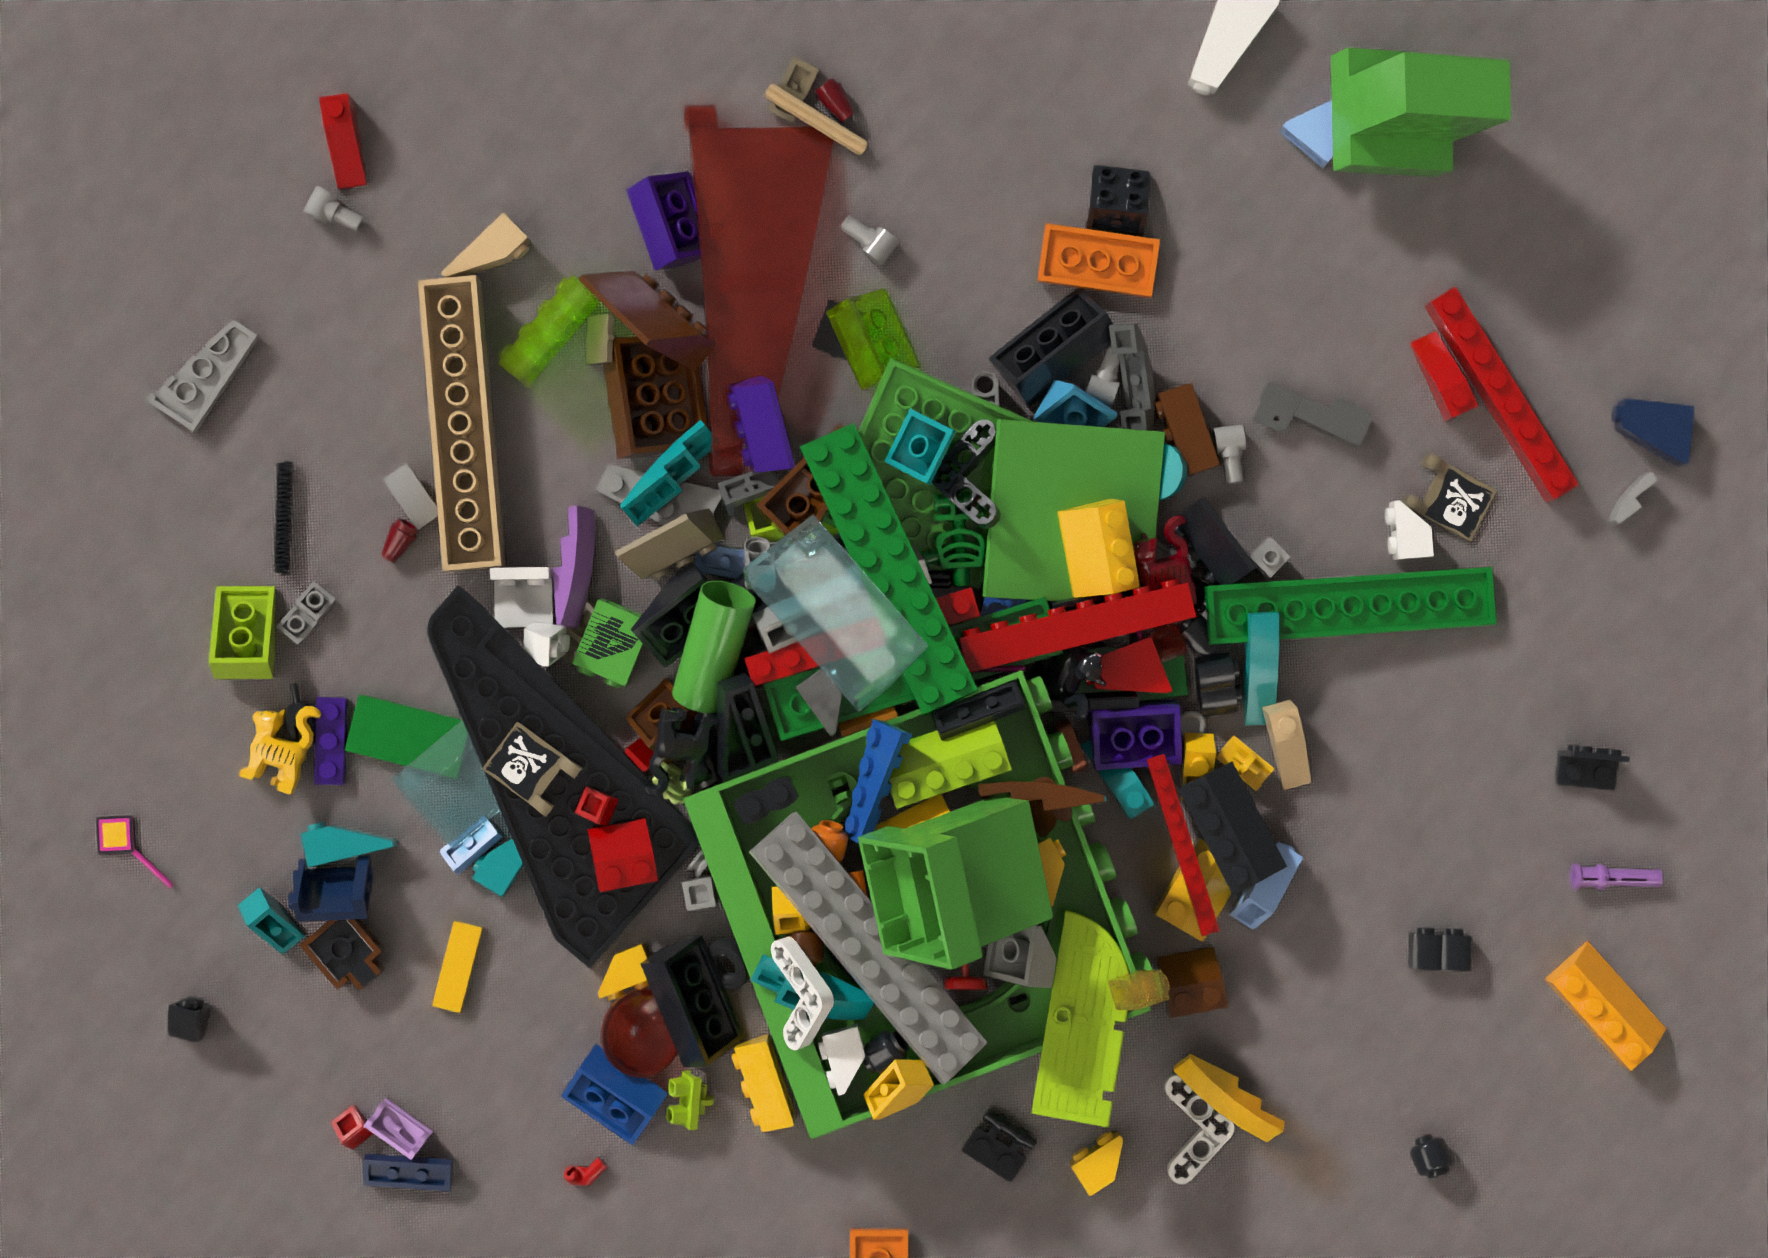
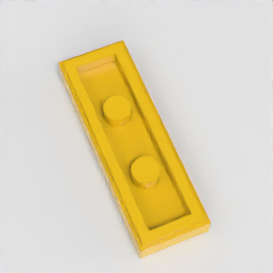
[432,920,483,1013]

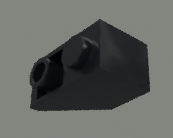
[168,995,212,1043]

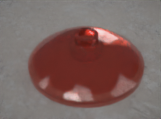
[601,989,677,1078]

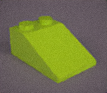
[208,586,276,679]

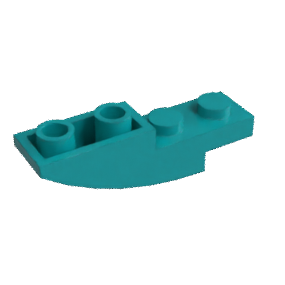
[750,954,874,1020]

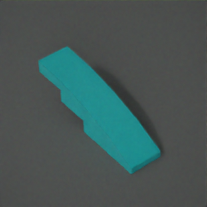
[620,420,720,527]
[1243,612,1279,726]

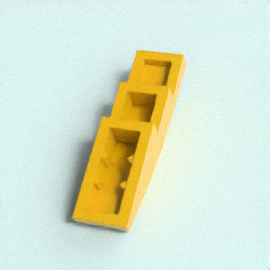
[1173,1054,1285,1142]

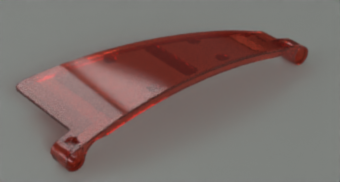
[684,104,833,477]

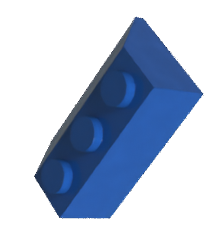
[561,1044,668,1146]

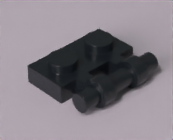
[961,1109,1037,1183]

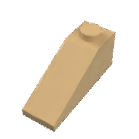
[441,212,531,278]
[1262,700,1311,790]

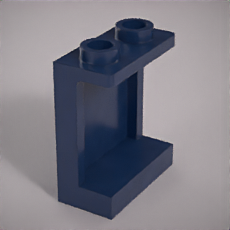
[288,855,374,922]

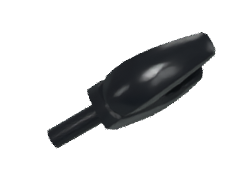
[285,683,316,745]

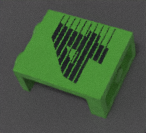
[572,598,643,689]

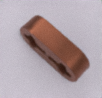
[1054,718,1087,775]

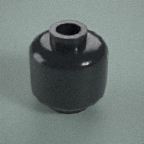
[863,1030,909,1075]
[1409,1133,1453,1180]

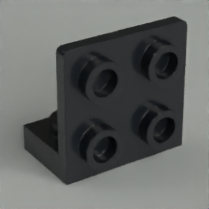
[1086,165,1150,237]
[1554,745,1631,791]

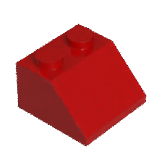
[587,818,658,892]

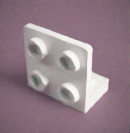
[490,567,554,628]

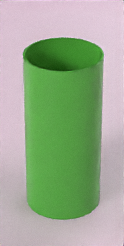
[672,581,756,713]

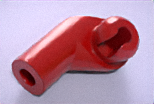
[563,1157,608,1186]

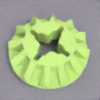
[652,762,691,804]

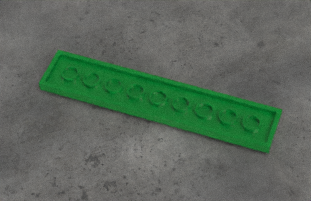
[800,422,978,716]
[1205,567,1497,645]
[763,597,1063,741]

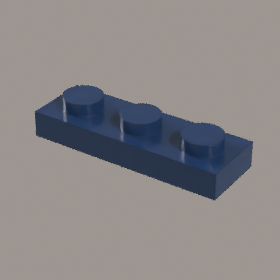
[363,1154,453,1191]

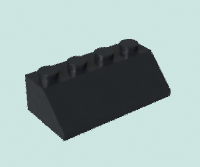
[988,288,1113,407]
[1178,761,1287,895]
[640,934,744,1067]

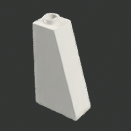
[1187,0,1280,95]

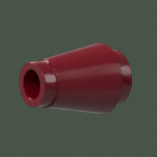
[815,77,855,122]
[380,518,418,563]

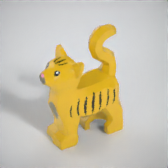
[239,706,321,795]

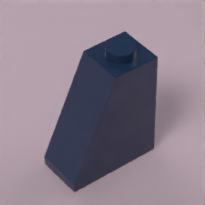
[1611,398,1695,466]

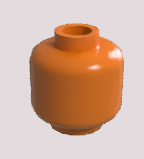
[811,820,848,862]

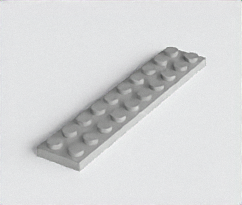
[749,811,987,1084]

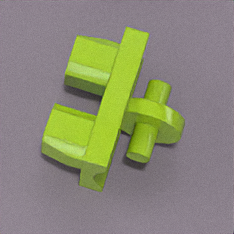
[666,1070,715,1131]

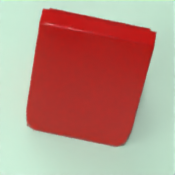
[624,738,654,772]
[575,786,618,826]
[330,1105,374,1150]

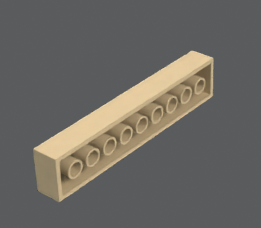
[418,275,506,573]

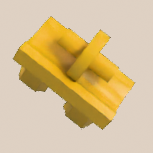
[1216,735,1275,791]

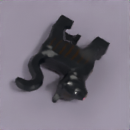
[1030,645,1107,721]
[645,707,719,797]

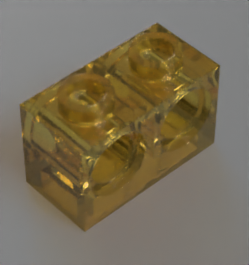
[1107,969,1170,1010]

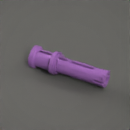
[1570,864,1663,890]

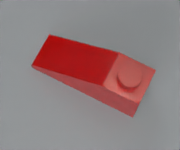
[319,93,367,190]
[1409,331,1478,422]

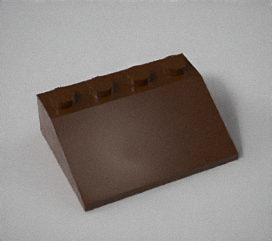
[578,271,717,371]
[603,337,707,459]

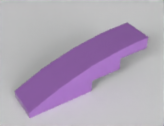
[553,505,595,629]

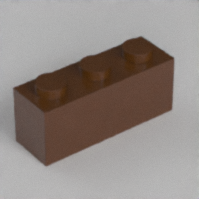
[1154,382,1220,477]

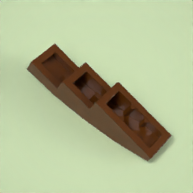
[978,781,1107,811]

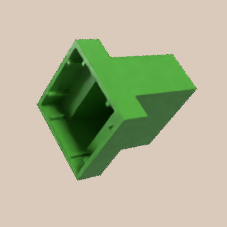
[1331,47,1511,177]
[858,796,1053,970]

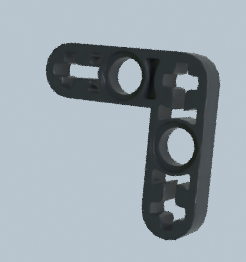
[932,420,1001,529]

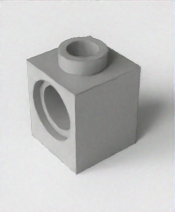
[1248,537,1291,579]
[682,875,718,911]

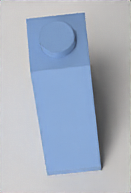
[1279,100,1333,169]
[1229,842,1303,930]

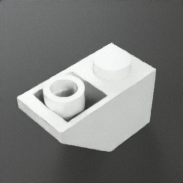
[1385,500,1434,560]
[524,623,570,667]
[818,1024,865,1096]

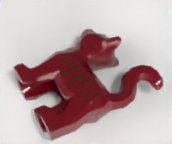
[1133,515,1197,605]

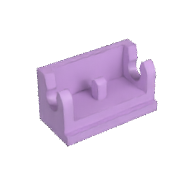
[364,1098,433,1160]

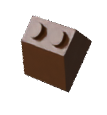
[624,678,697,764]
[1156,946,1228,1018]

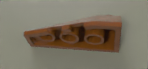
[756,422,844,547]

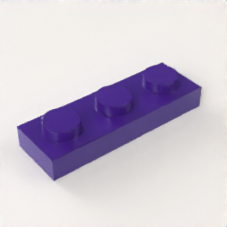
[314,697,348,785]

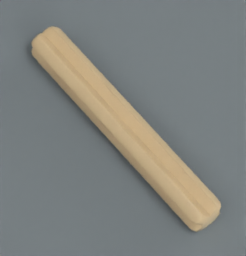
[764,84,868,155]

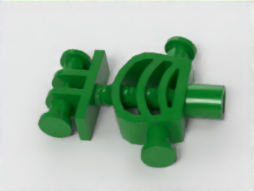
[921,491,986,586]

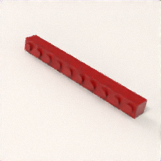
[1146,754,1220,936]

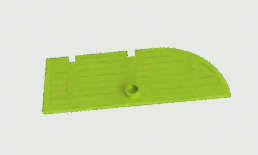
[1031,910,1131,1128]

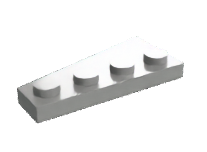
[145,319,260,433]
[595,464,722,525]

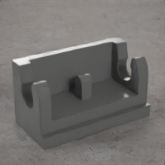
[717,471,780,517]

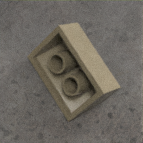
[615,508,725,581]

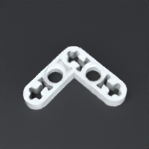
[771,937,834,1050]
[1164,1073,1234,1184]

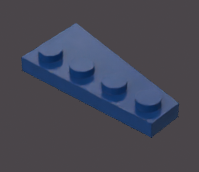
[845,719,912,843]

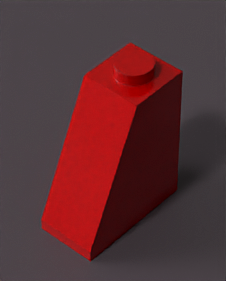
[1085,636,1172,693]

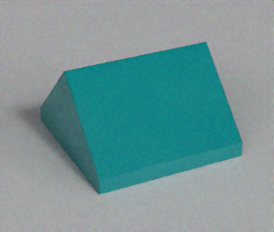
[884,409,956,485]

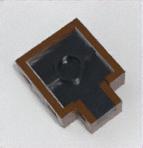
[299,919,386,991]

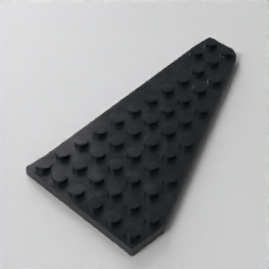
[427,584,700,968]

